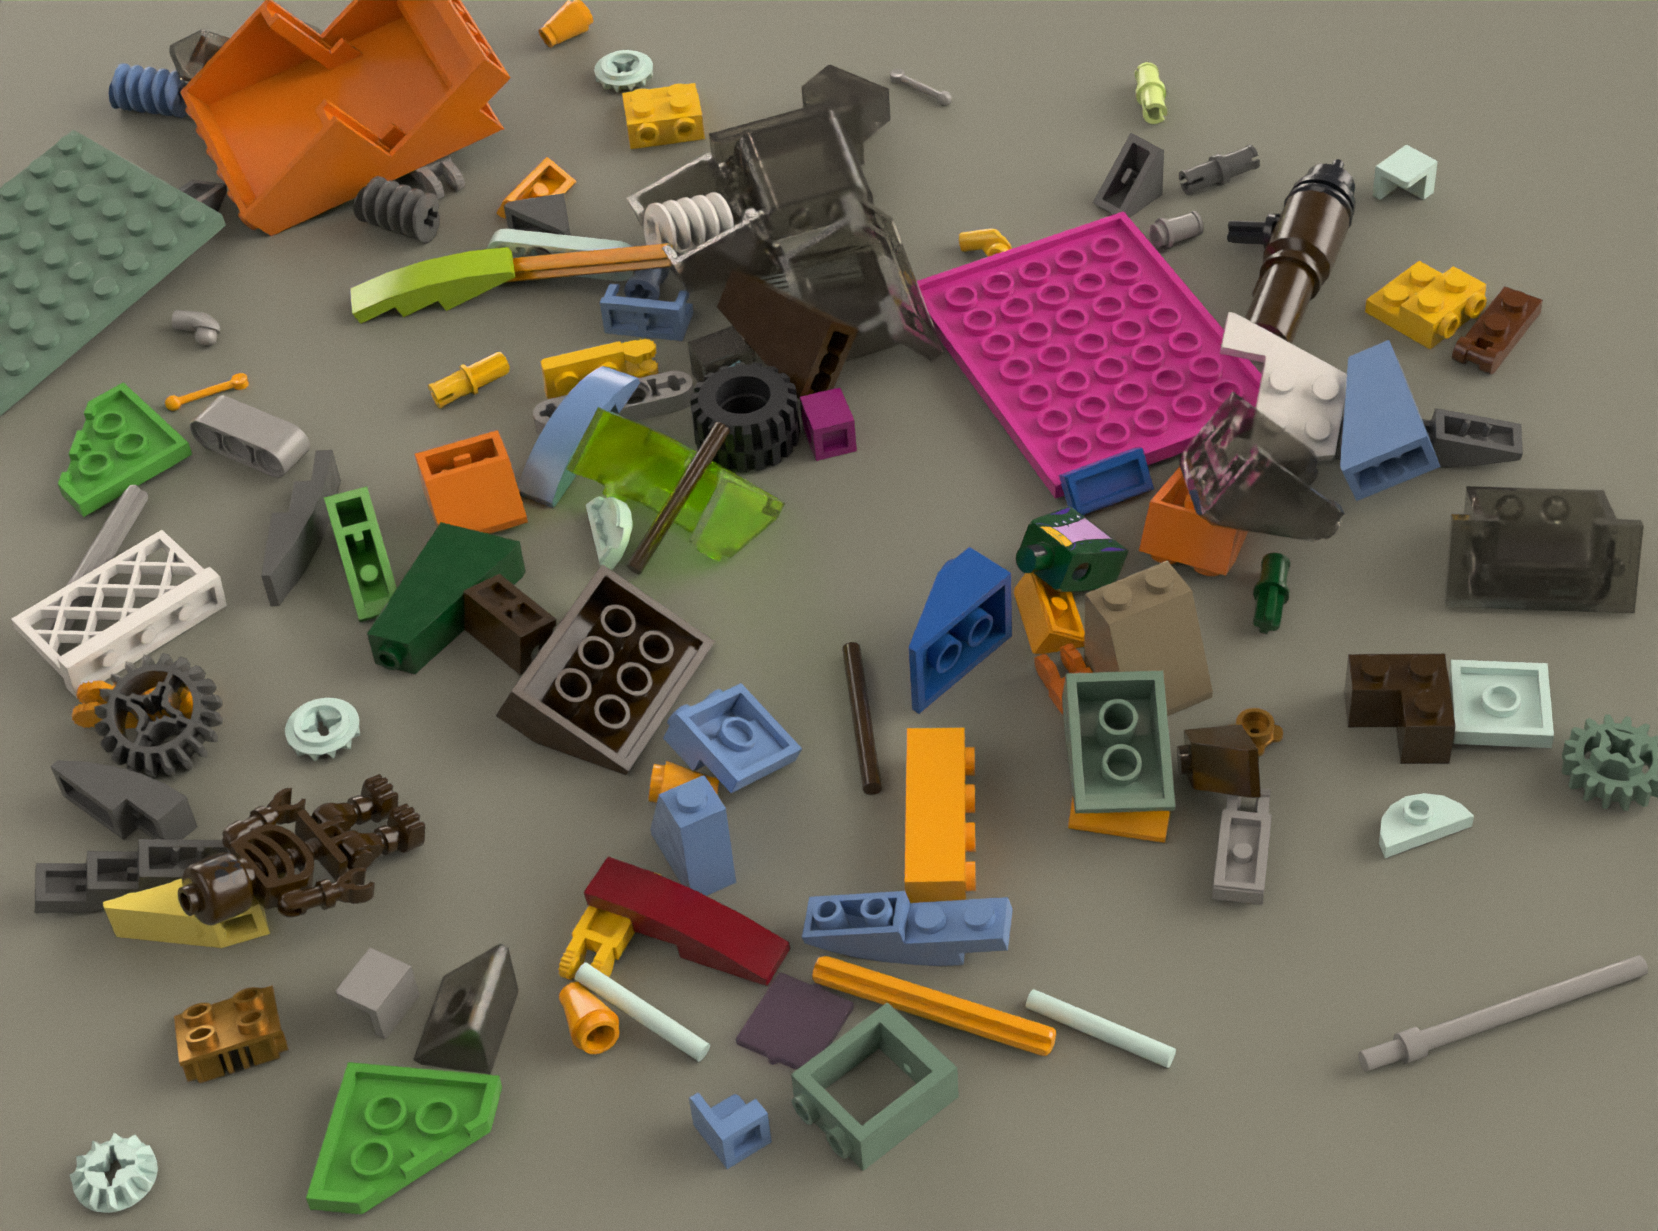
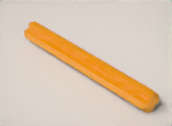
[507,243,675,282]
[812,956,1056,1056]

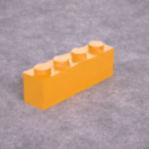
[905,727,976,903]

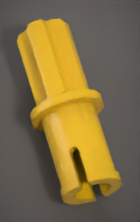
[428,352,510,409]

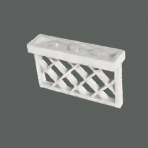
[11,530,227,698]

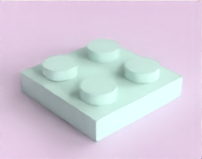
[1449,659,1554,748]

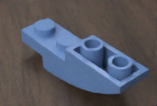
[802,891,1013,966]

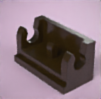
[464,574,556,675]

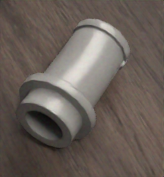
[1149,211,1203,249]

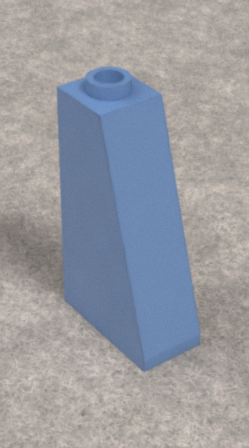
[1340,340,1441,501]

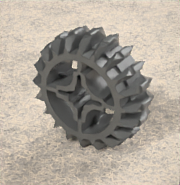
[94,653,223,779]

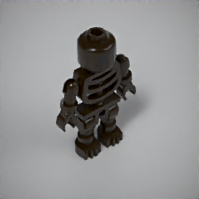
[178,774,425,926]

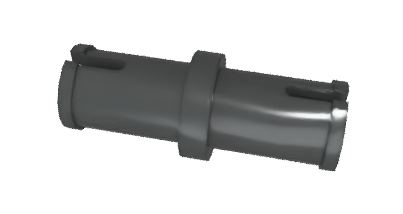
[1179,144,1260,195]

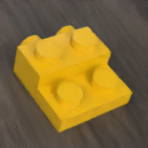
[622,83,705,149]
[1365,261,1487,349]

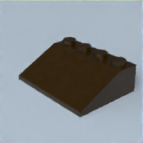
[496,564,715,775]

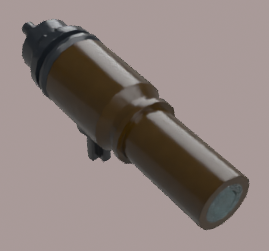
[1227,159,1356,344]

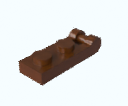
[1452,286,1543,375]

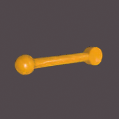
[165,373,249,411]

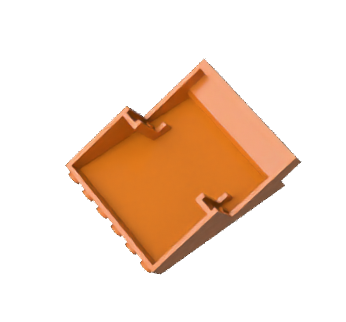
[180,0,511,236]

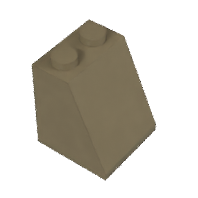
[1084,560,1213,716]

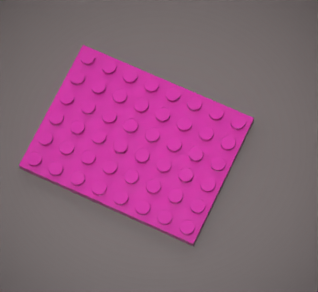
[907,211,1262,499]

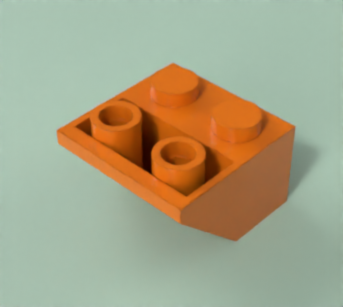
[414,430,528,534]

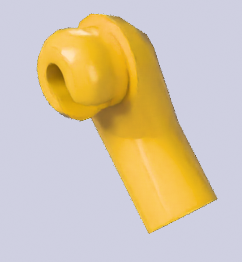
[959,228,1012,257]

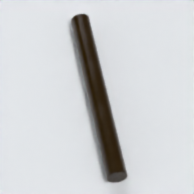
[626,422,730,575]
[842,642,882,795]

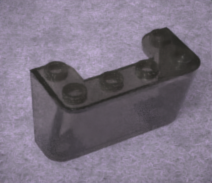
[626,152,789,293]

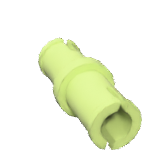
[1134,62,1167,124]

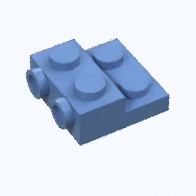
[663,683,802,793]

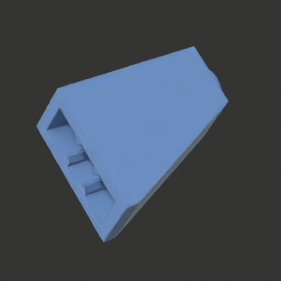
[650,775,736,896]

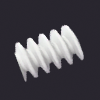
[643,192,734,251]

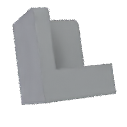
[336,948,420,1039]

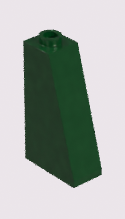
[367,522,526,674]

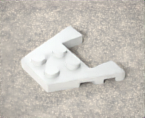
[1197,312,1347,472]

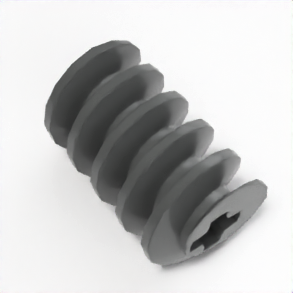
[353,176,440,243]

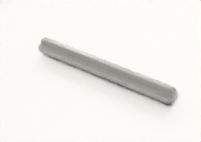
[40,485,148,646]

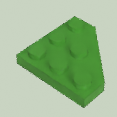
[58,382,192,517]
[306,1062,502,1214]

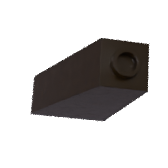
[717,269,859,399]

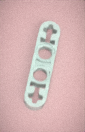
[487,229,634,281]

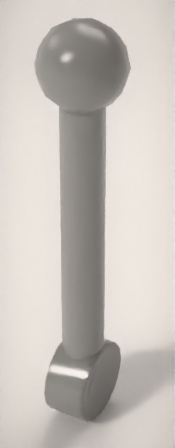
[890,69,952,106]

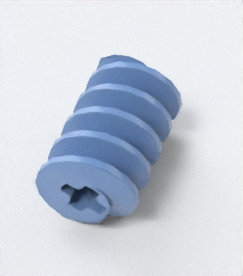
[108,63,188,118]

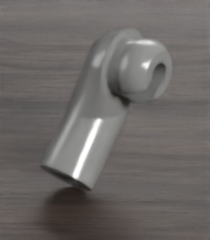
[172,310,221,346]

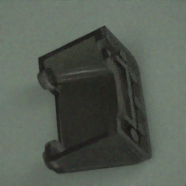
[1180,392,1345,542]

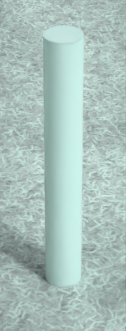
[575,963,710,1062]
[1025,989,1176,1068]

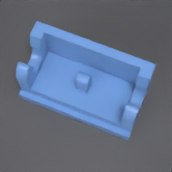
[600,283,694,341]

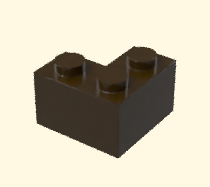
[1344,653,1456,764]

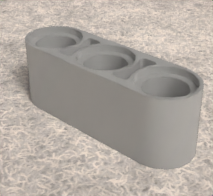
[189,395,310,478]

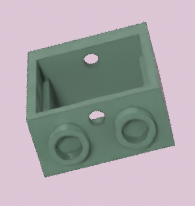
[791,1002,959,1171]

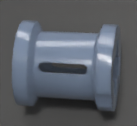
[624,268,669,300]

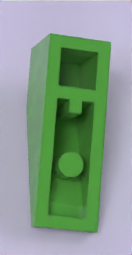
[324,486,397,622]

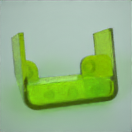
[566,407,786,562]

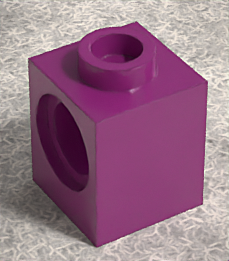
[799,387,857,461]

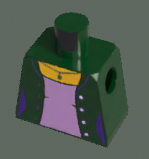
[1016,506,1129,592]

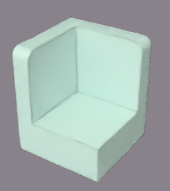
[1373,145,1438,200]

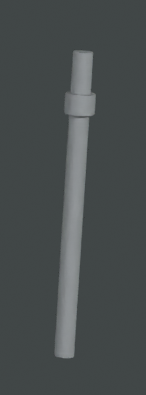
[1358,955,1648,1072]

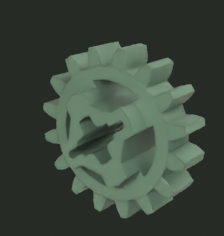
[1561,714,1658,811]

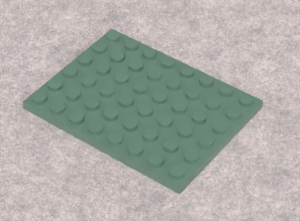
[0,130,226,416]

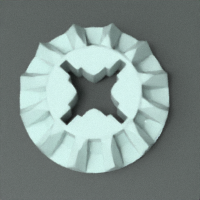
[594,50,653,93]
[285,698,360,761]
[70,1133,158,1213]

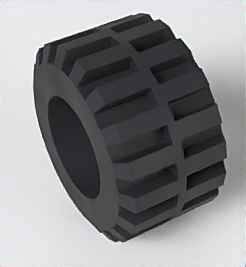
[690,362,800,472]

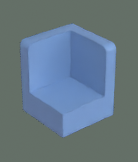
[689,1093,772,1169]

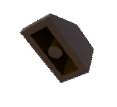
[1177,724,1261,798]

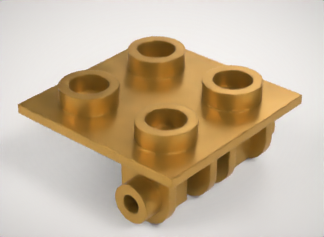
[174,985,289,1084]

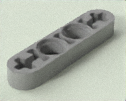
[533,371,694,436]

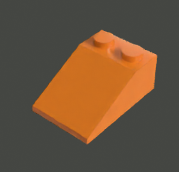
[1139,464,1265,576]

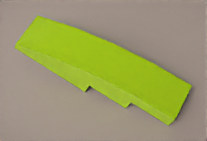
[350,247,515,324]

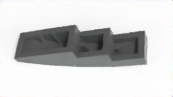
[1336,408,1523,467]
[261,450,341,606]
[34,839,230,913]

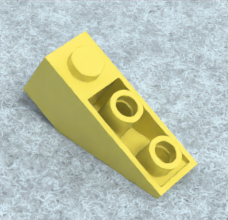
[103,879,270,948]

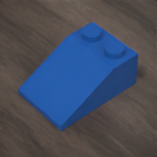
[908,547,1012,714]

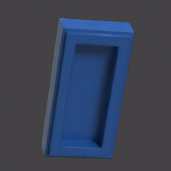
[1059,447,1154,515]

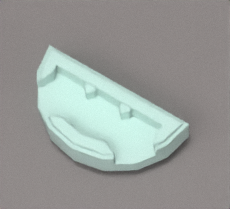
[586,496,633,570]
[1379,793,1474,858]

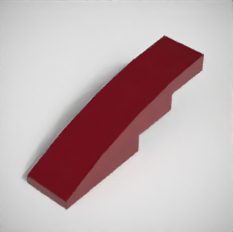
[583,856,791,986]

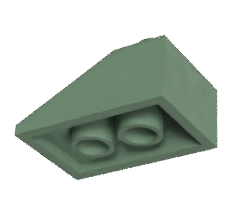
[1062,671,1175,814]

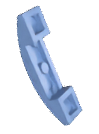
[518,366,640,508]

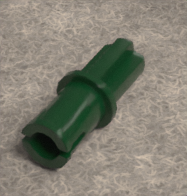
[1253,552,1291,634]

